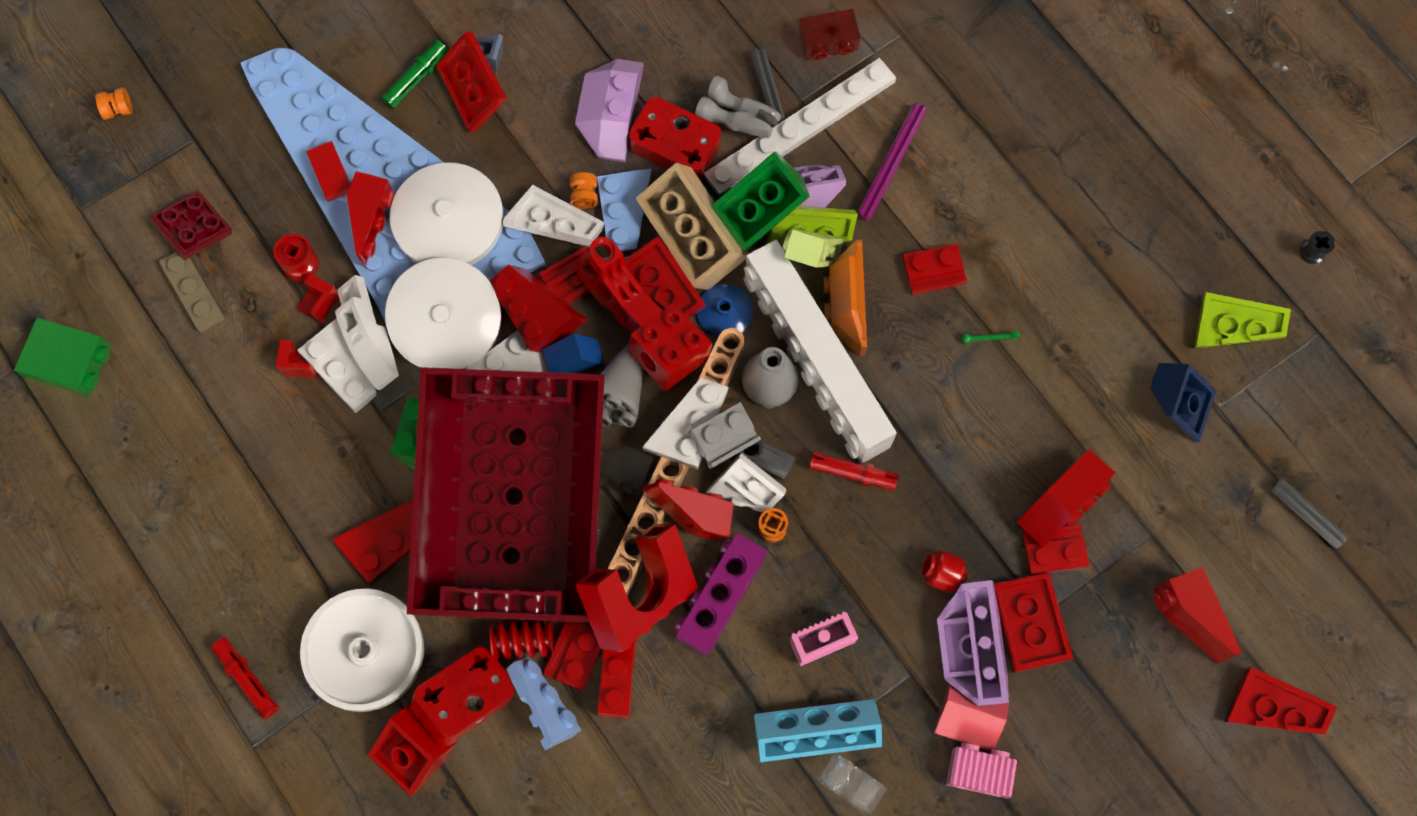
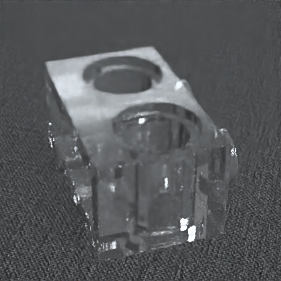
[816,752,888,816]

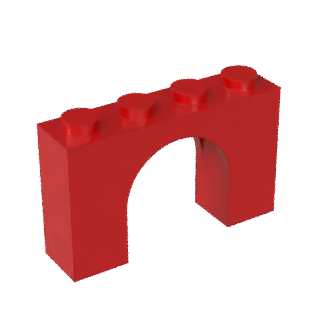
[575,524,698,652]

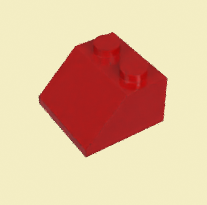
[368,703,457,797]

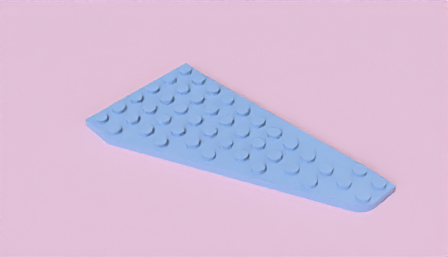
[241,48,546,324]

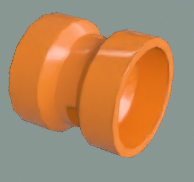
[95,87,133,120]
[570,172,598,209]
[758,508,788,543]

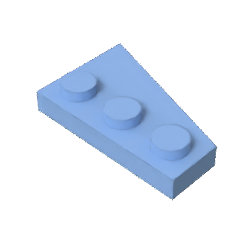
[597,168,652,255]
[506,657,581,750]

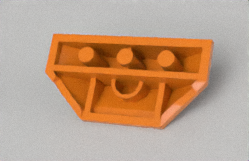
[823,240,867,356]

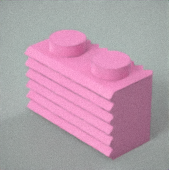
[790,611,858,666]
[946,743,1017,799]

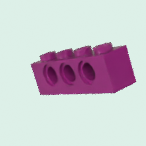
[674,533,768,658]

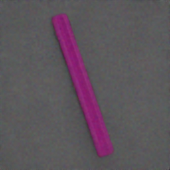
[857,103,927,221]

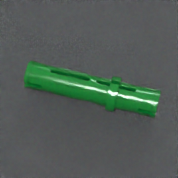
[381,39,449,110]

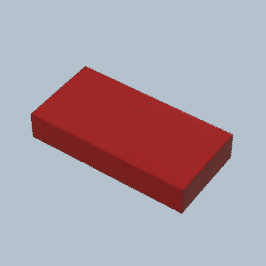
[306,141,351,202]

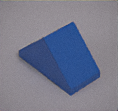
[542,333,605,373]

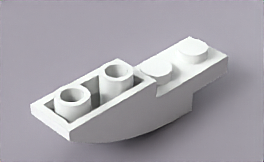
[335,275,399,390]

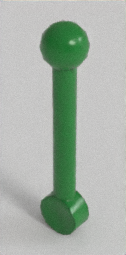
[961,331,1021,344]

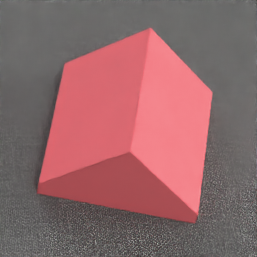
[934,683,1010,752]

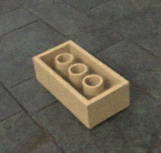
[635,163,749,290]

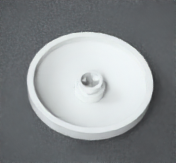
[390,163,504,265]
[385,258,501,369]
[300,589,424,712]

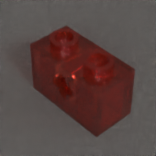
[799,9,860,60]

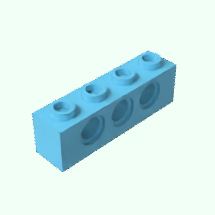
[754,699,882,762]

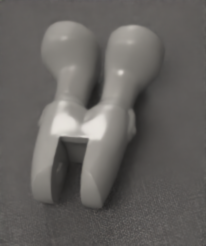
[695,76,781,138]

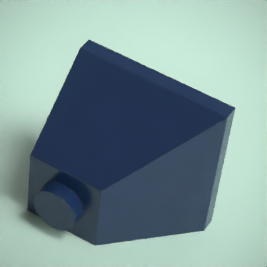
[1150,363,1216,442]

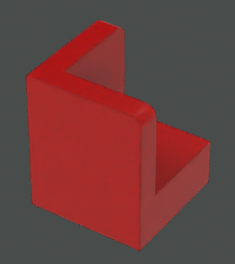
[298,273,339,324]
[276,340,317,378]

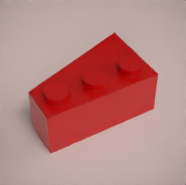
[489,265,589,352]
[1017,449,1116,547]

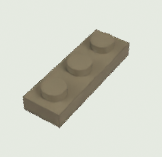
[159,252,226,333]

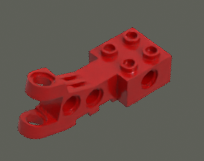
[576,237,713,392]

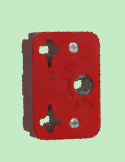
[629,97,721,180]
[409,647,516,747]

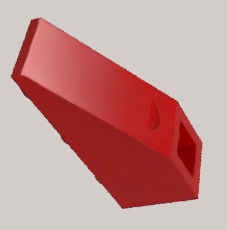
[347,171,395,266]
[643,479,734,540]

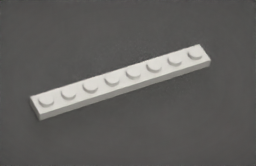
[704,58,896,198]

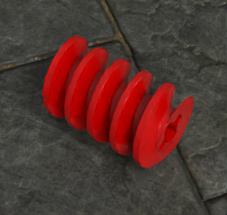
[490,620,554,660]

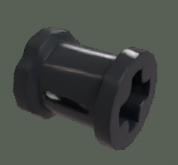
[1300,231,1335,264]

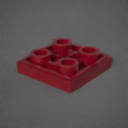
[150,190,232,260]

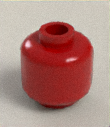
[922,550,968,594]

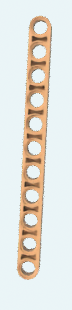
[608,328,744,597]

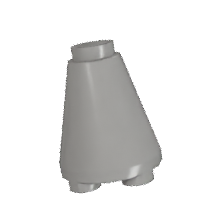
[600,347,644,427]
[741,347,799,409]

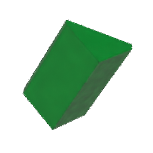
[711,151,810,251]

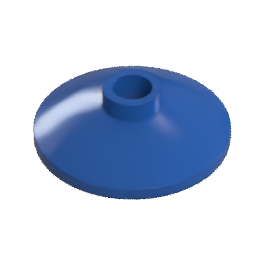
[697,284,753,337]

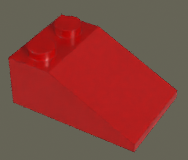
[1153,567,1242,663]

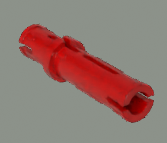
[809,451,899,492]
[210,637,280,720]

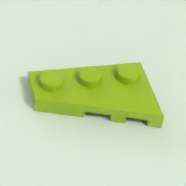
[766,206,858,253]
[1193,292,1291,349]

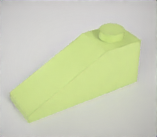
[783,229,844,268]

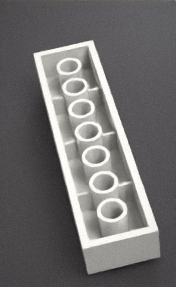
[743,239,897,464]

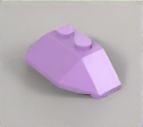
[575,59,644,163]
[730,165,846,208]
[937,580,1009,706]

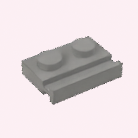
[688,402,761,469]

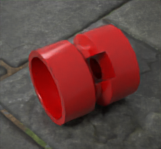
[273,233,320,282]

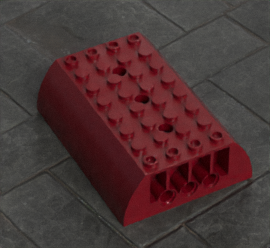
[406,367,605,622]

